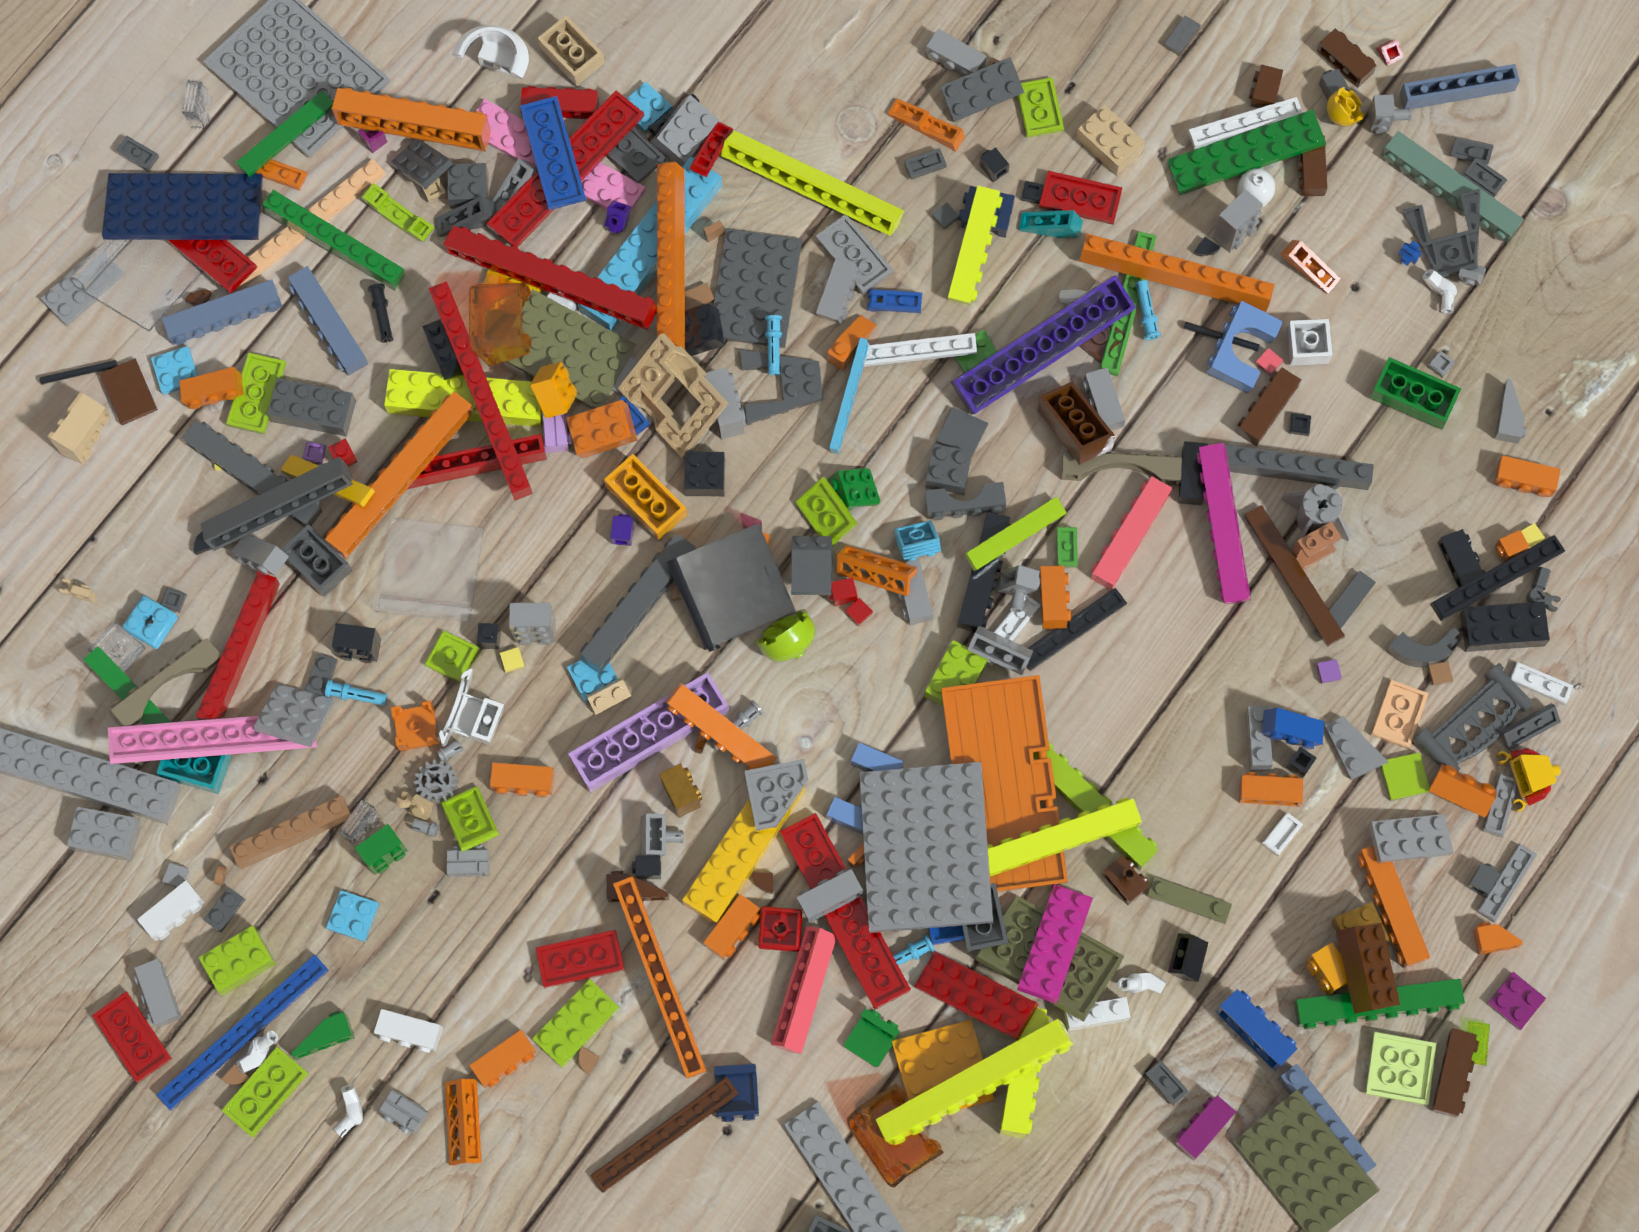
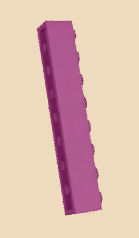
[1197,443,1251,605]

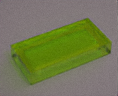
[1467,1021,1490,1066]

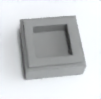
[1427,350,1455,378]
[162,862,190,887]

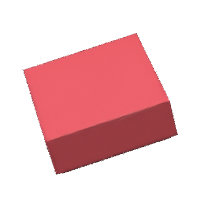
[1255,348,1283,376]

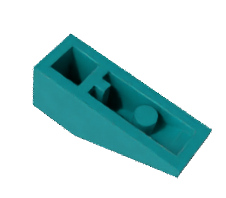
[1019,210,1083,238]

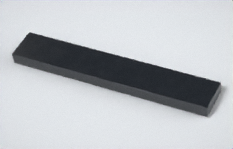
[1027,587,1127,671]

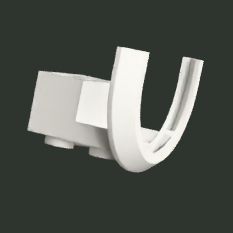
[452,25,529,79]
[439,668,504,747]

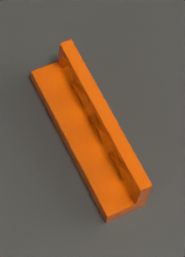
[837,545,917,596]
[445,1078,482,1166]

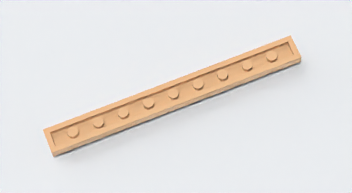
[235,159,386,292]

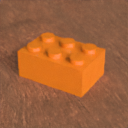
[567,400,638,459]

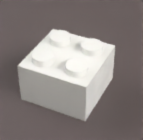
[1287,319,1333,366]

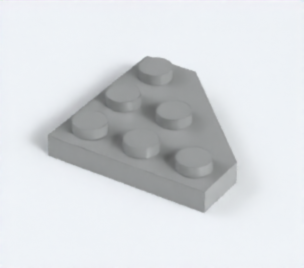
[744,759,808,831]

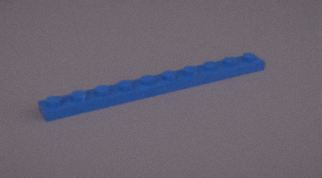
[156,955,329,1111]

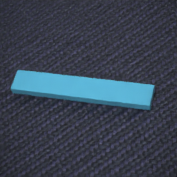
[829,337,869,454]

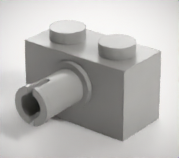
[1368,94,1411,134]
[998,565,1040,612]
[641,813,684,857]

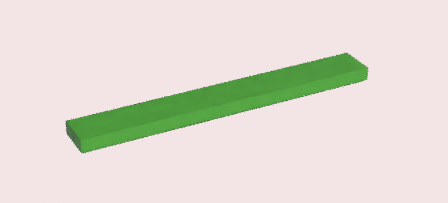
[1100,231,1156,376]

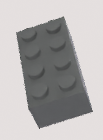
[267,378,356,437]

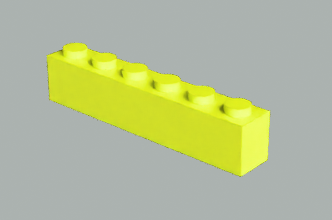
[948,186,1003,306]

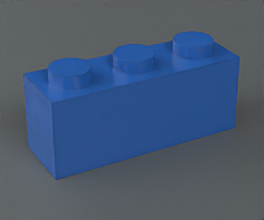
[1262,707,1324,749]

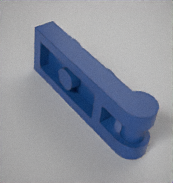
[867,289,922,313]

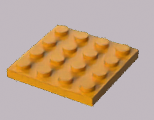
[892,1019,994,1110]

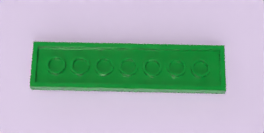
[1167,109,1326,195]

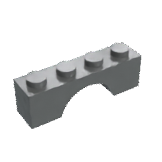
[924,482,1006,521]

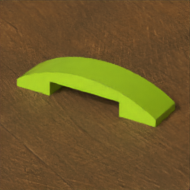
[362,183,435,242]

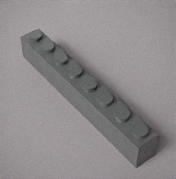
[181,420,323,527]
[1216,443,1374,490]
[201,457,353,551]
[580,533,696,674]

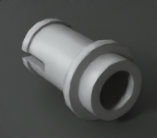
[436,739,463,762]
[412,818,439,837]

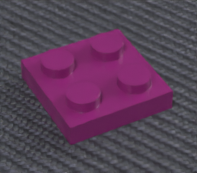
[1487,972,1546,1031]

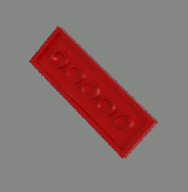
[166,240,258,294]
[914,951,1038,1041]

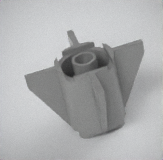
[1281,484,1351,549]

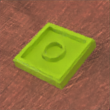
[424,630,479,683]
[1381,752,1430,801]

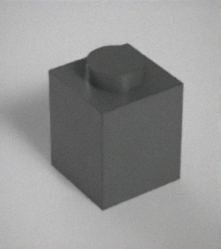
[1319,69,1349,100]
[1467,863,1500,898]

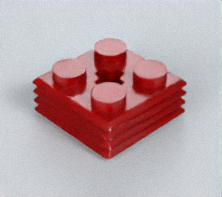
[758,906,803,952]

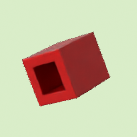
[328,438,358,467]
[828,577,858,606]

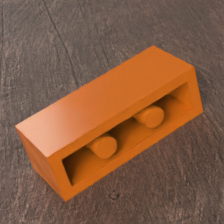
[179,367,244,409]
[1494,455,1561,497]
[1039,566,1071,629]
[490,763,555,798]
[1429,764,1497,818]
[1239,772,1303,807]
[703,894,761,961]
[469,1030,537,1088]

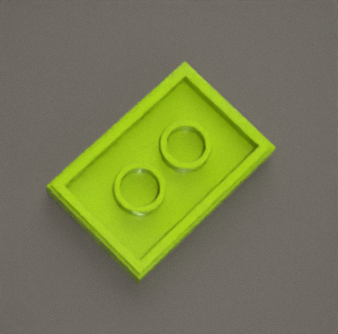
[1017,77,1064,138]
[795,477,858,547]
[440,785,499,852]

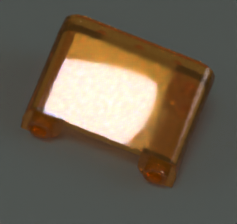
[469,283,531,367]
[847,1083,944,1188]

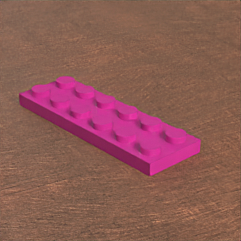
[1017,884,1093,1004]

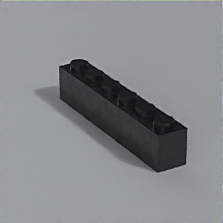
[957,511,1011,632]

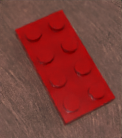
[1039,171,1123,225]
[536,930,625,989]
[92,991,173,1083]

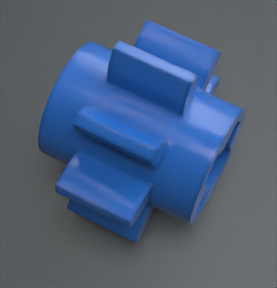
[1398,241,1422,266]

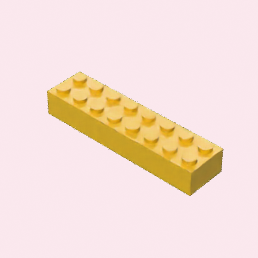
[682,786,806,925]

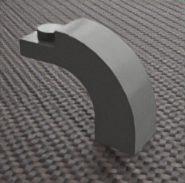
[1386,627,1460,668]

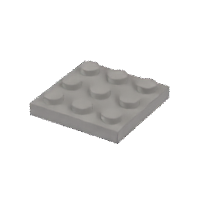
[254,683,334,748]

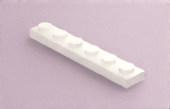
[1188,97,1303,149]
[864,333,977,367]

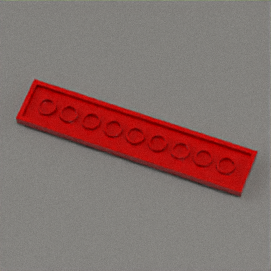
[487,90,645,248]
[780,813,911,1010]

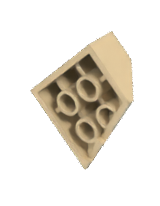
[47,392,110,464]

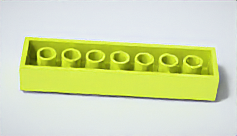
[384,369,543,427]

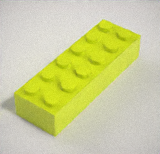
[1000,1008,1050,1139]

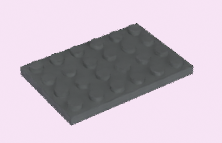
[713,229,802,348]

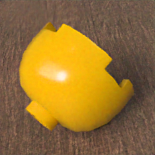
[1327,87,1364,127]

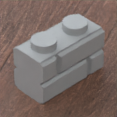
[447,845,490,877]
[379,1090,430,1135]

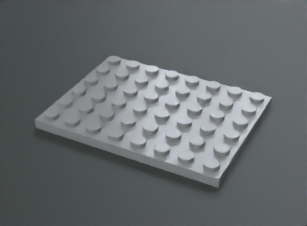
[203,0,390,158]
[860,762,993,933]

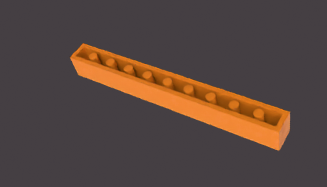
[657,162,685,350]
[1079,233,1275,312]
[325,392,474,559]
[613,876,707,1079]

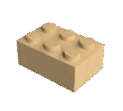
[537,15,605,86]
[1076,104,1145,176]

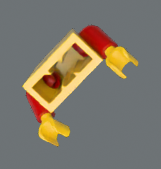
[1497,748,1561,812]

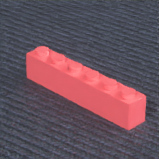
[1090,477,1172,590]
[770,926,836,1054]

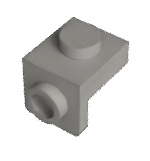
[1459,265,1486,286]

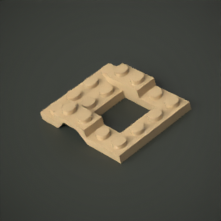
[618,333,729,458]

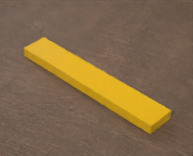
[280,454,375,507]

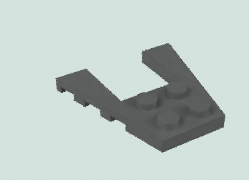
[1403,189,1481,277]
[740,350,823,425]

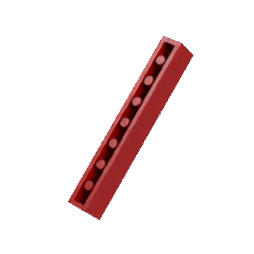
[386,434,547,489]
[196,571,280,720]

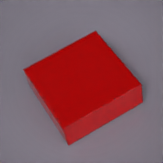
[845,598,873,626]

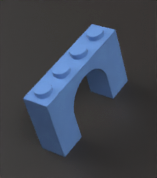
[1206,301,1283,393]
[826,743,904,835]

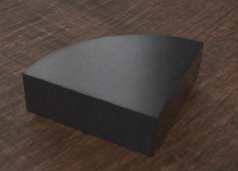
[1193,237,1221,257]
[194,532,212,555]

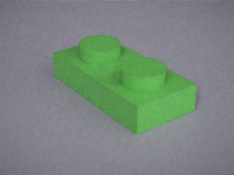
[1057,527,1078,567]

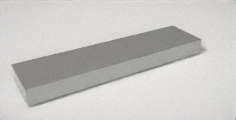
[1477,843,1537,923]

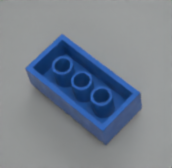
[1216,989,1298,1071]

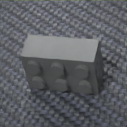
[281,524,353,597]

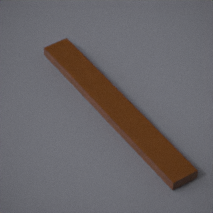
[1244,505,1345,647]
[590,1077,739,1193]

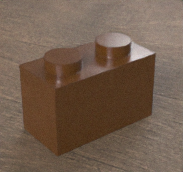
[1249,64,1283,108]

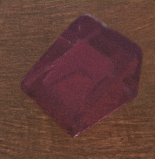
[740,513,763,530]

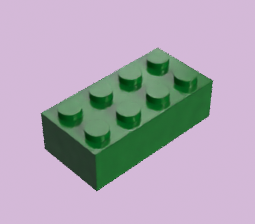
[1370,357,1462,430]

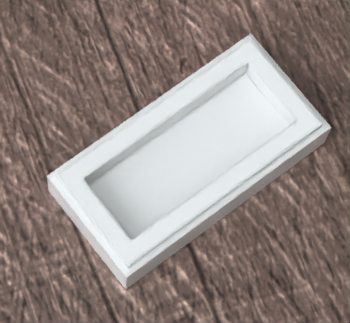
[1262,812,1303,856]

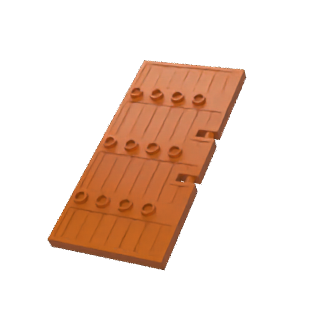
[941,675,1068,892]

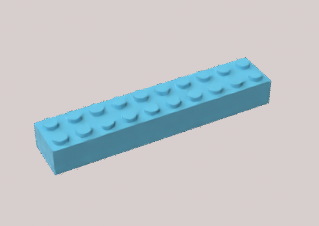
[578,156,723,331]

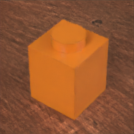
[1495,530,1530,562]

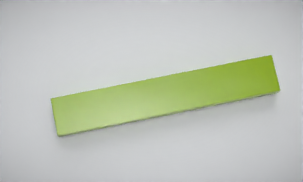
[964,496,1067,571]

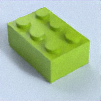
[925,640,988,707]
[198,925,277,996]

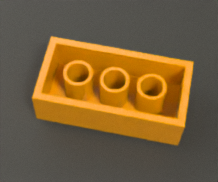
[604,454,687,541]

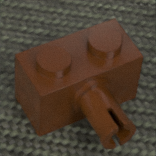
[1102,856,1149,906]

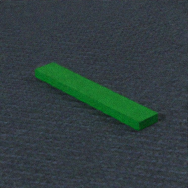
[236,91,334,177]
[83,646,172,725]

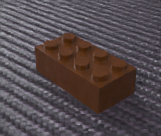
[1038,381,1115,465]
[1336,922,1400,1014]

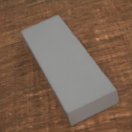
[1482,773,1517,838]

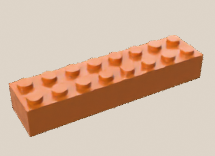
[332,88,491,152]

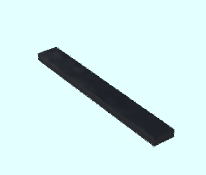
[1430,535,1565,621]

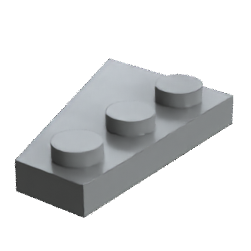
[1325,716,1389,780]

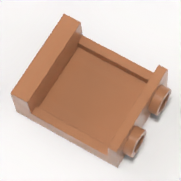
[1292,521,1341,570]

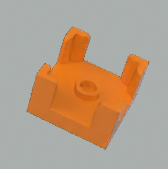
[391,700,439,751]

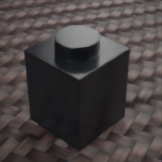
[980,147,1009,182]
[477,623,501,649]
[1286,746,1317,778]
[632,855,661,879]

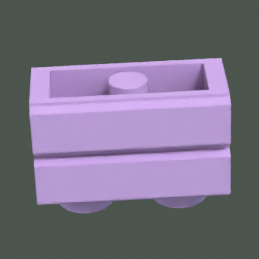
[542,411,572,453]

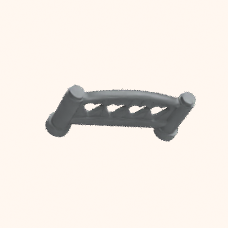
[1412,663,1532,771]

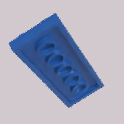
[520,96,586,210]

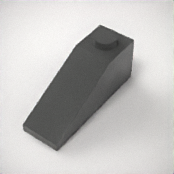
[435,196,496,236]

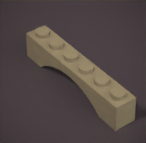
[1061,450,1182,486]
[110,638,222,727]

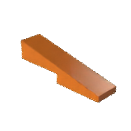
[887,98,965,152]

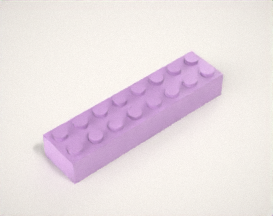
[568,672,729,793]

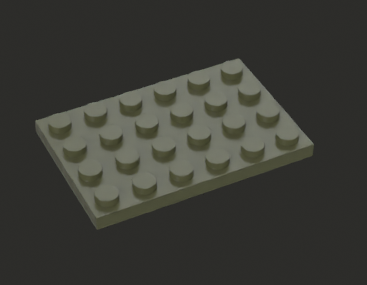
[496,289,636,409]
[976,896,1124,1022]
[1233,1089,1380,1232]

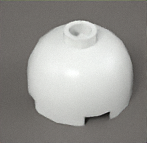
[1237,168,1275,207]

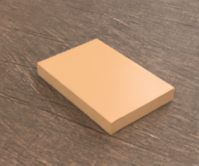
[1370,679,1429,749]

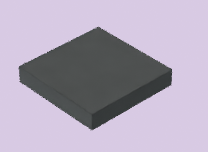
[936,407,988,457]

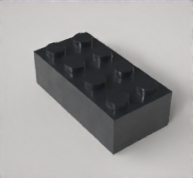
[1460,601,1550,652]

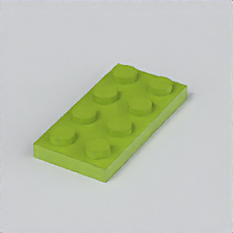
[226,352,287,435]
[532,979,620,1068]
[221,1047,309,1138]

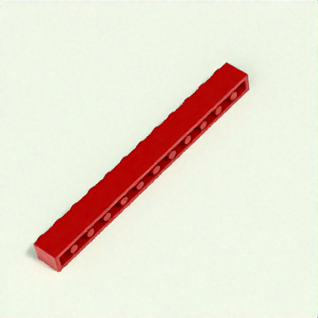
[443,226,657,330]
[429,281,533,501]

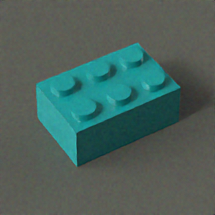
[156,754,232,795]

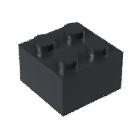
[685,303,725,356]
[684,451,725,497]
[332,623,381,663]

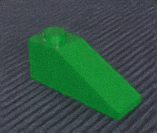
[291,1011,355,1060]

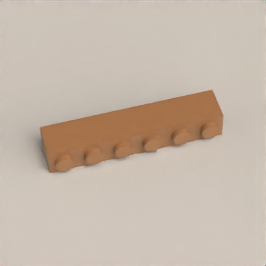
[229,795,353,869]

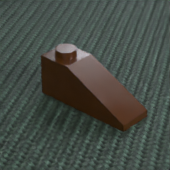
[606,871,669,902]

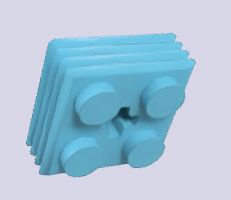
[894,520,941,561]
[122,595,178,649]

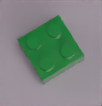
[355,824,408,875]

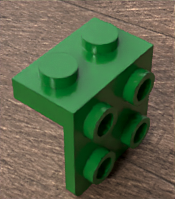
[827,468,880,511]
[844,1009,900,1067]

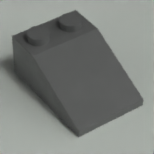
[791,536,832,595]
[962,883,1008,952]

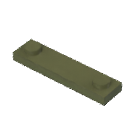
[1147,877,1232,924]

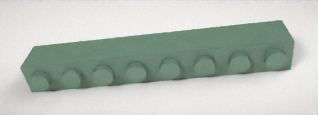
[1382,131,1524,243]

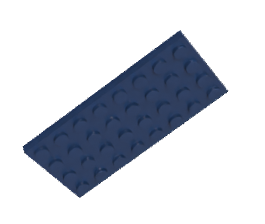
[102,173,263,240]

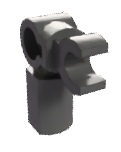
[1527,567,1561,612]

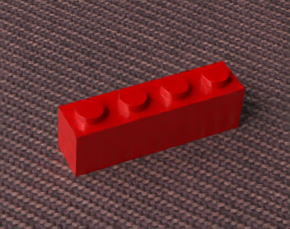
[520,86,599,119]

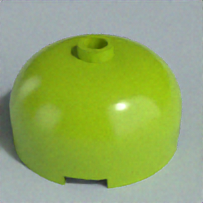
[755,609,816,662]

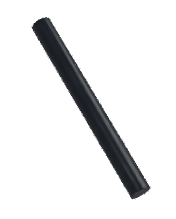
[1183,321,1260,352]
[39,360,118,385]

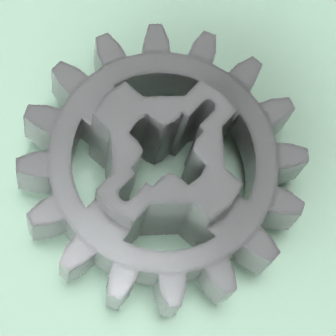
[414,759,459,804]

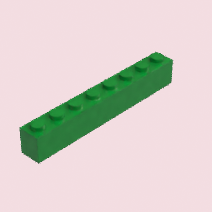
[262,189,405,291]
[1294,979,1465,1030]

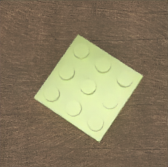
[1365,1032,1437,1106]

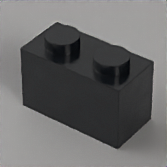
[1168,933,1209,982]

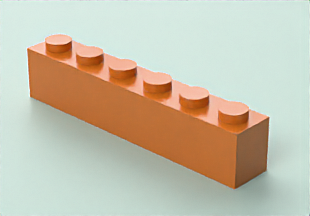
[665,683,777,770]
[1357,846,1430,968]

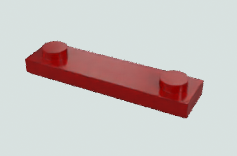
[690,121,733,177]

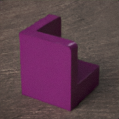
[358,129,388,153]

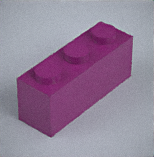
[1175,1095,1236,1161]

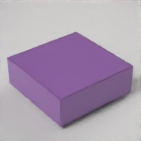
[303,442,327,465]
[1317,659,1342,684]

